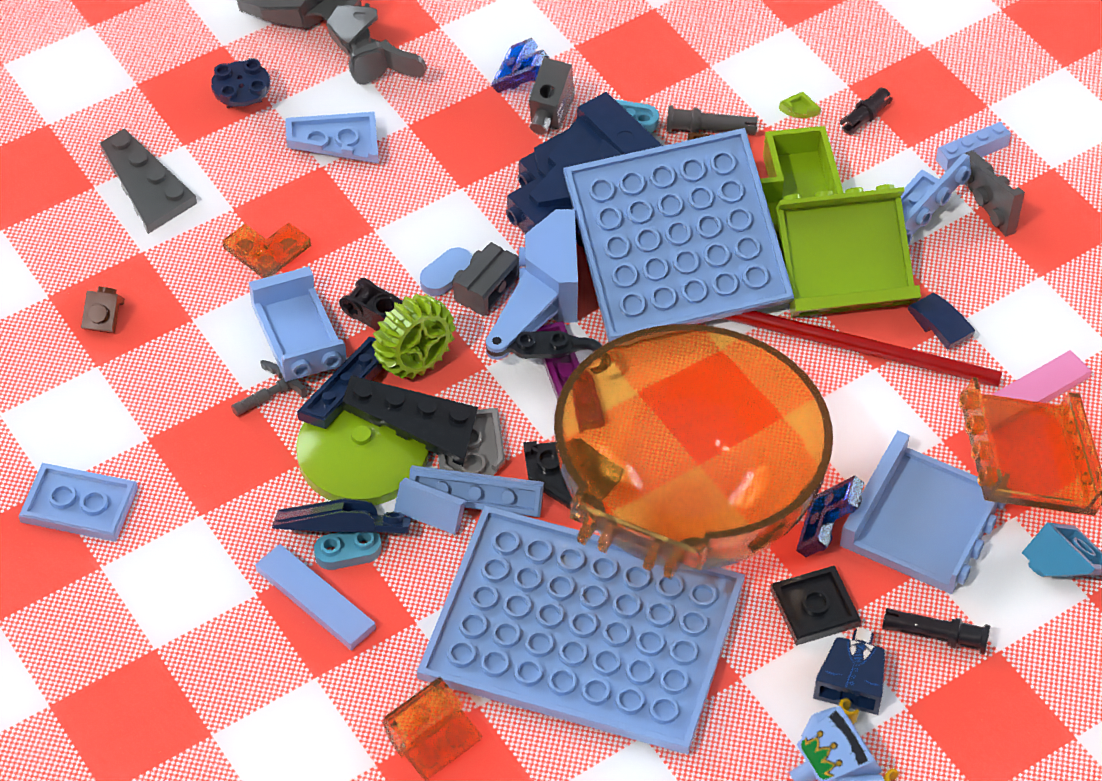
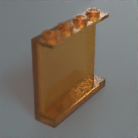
[959,377,1102,516]

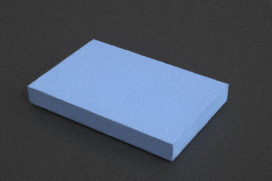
[19,462,138,542]

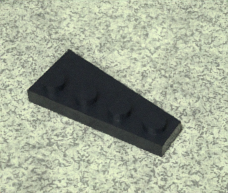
[342,376,478,467]

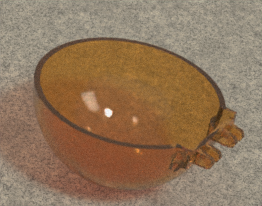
[554,324,833,579]

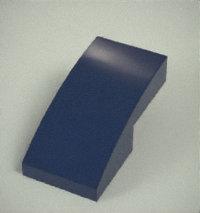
[907,292,976,351]

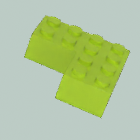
[760,126,844,248]

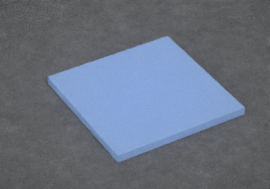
[563,128,794,344]

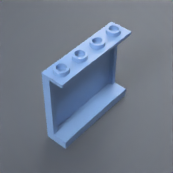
[840,430,1010,595]

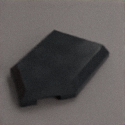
[523,438,622,517]

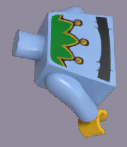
[789,698,899,781]

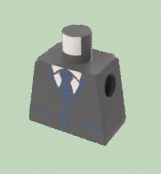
[529,57,575,135]

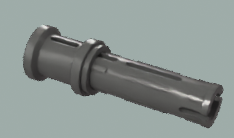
[666,105,758,136]

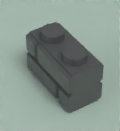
[452,242,520,316]

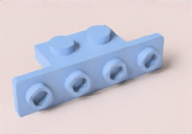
[901,153,971,244]

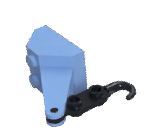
[486,209,606,370]

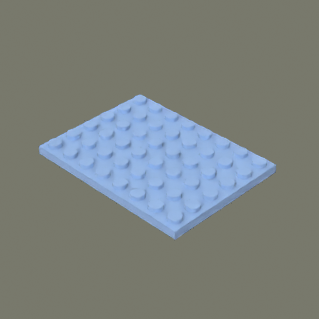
[417,505,745,755]

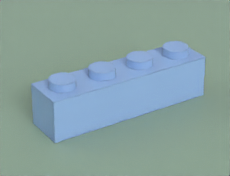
[936,121,1011,172]

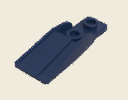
[272,498,411,534]

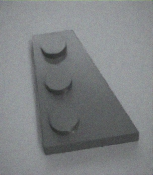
[963,150,1025,237]

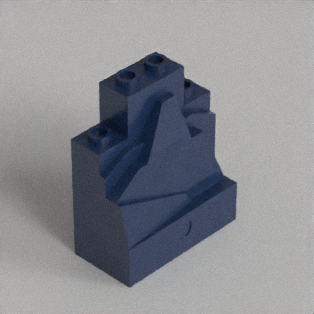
[506,92,663,247]

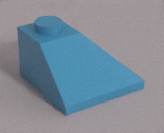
[1022,522,1102,577]

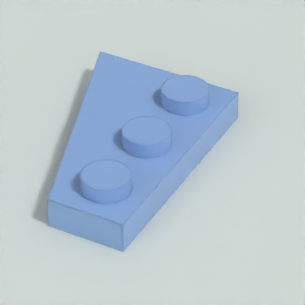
[285,111,379,163]

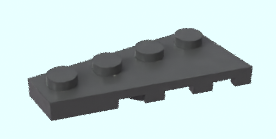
[100,128,197,234]

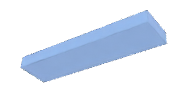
[409,465,544,517]
[255,544,376,651]

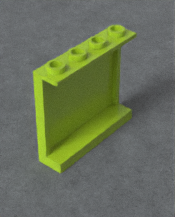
[775,184,921,318]

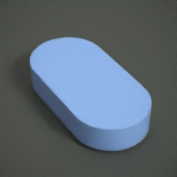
[420,247,472,296]

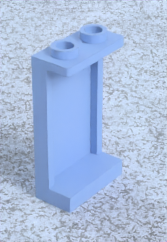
[249,266,347,382]

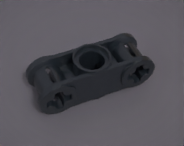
[339,278,403,331]

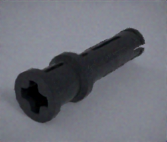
[882,607,991,655]

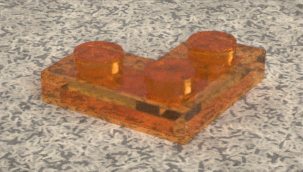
[222,222,311,278]

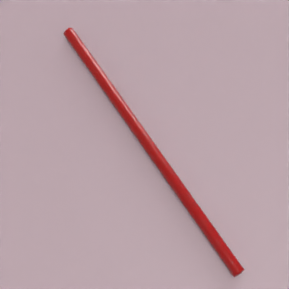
[721,311,1002,387]

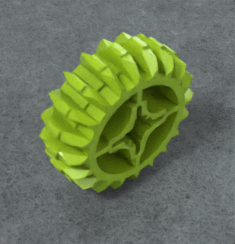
[372,293,456,379]

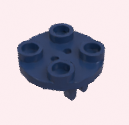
[211,58,270,108]

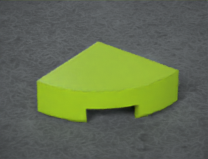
[778,91,821,118]

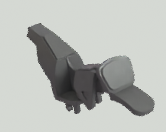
[236,0,427,85]

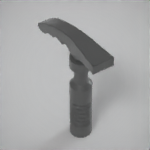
[231,360,307,417]

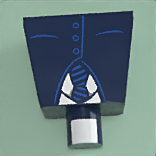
[813,628,885,715]

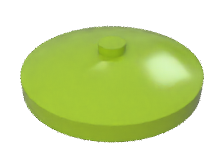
[296,410,429,505]

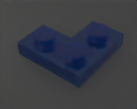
[491,37,550,93]
[796,475,865,557]

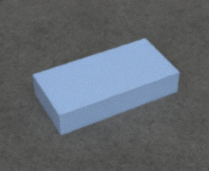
[394,478,466,534]

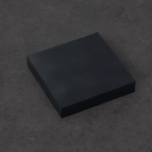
[770,565,861,646]

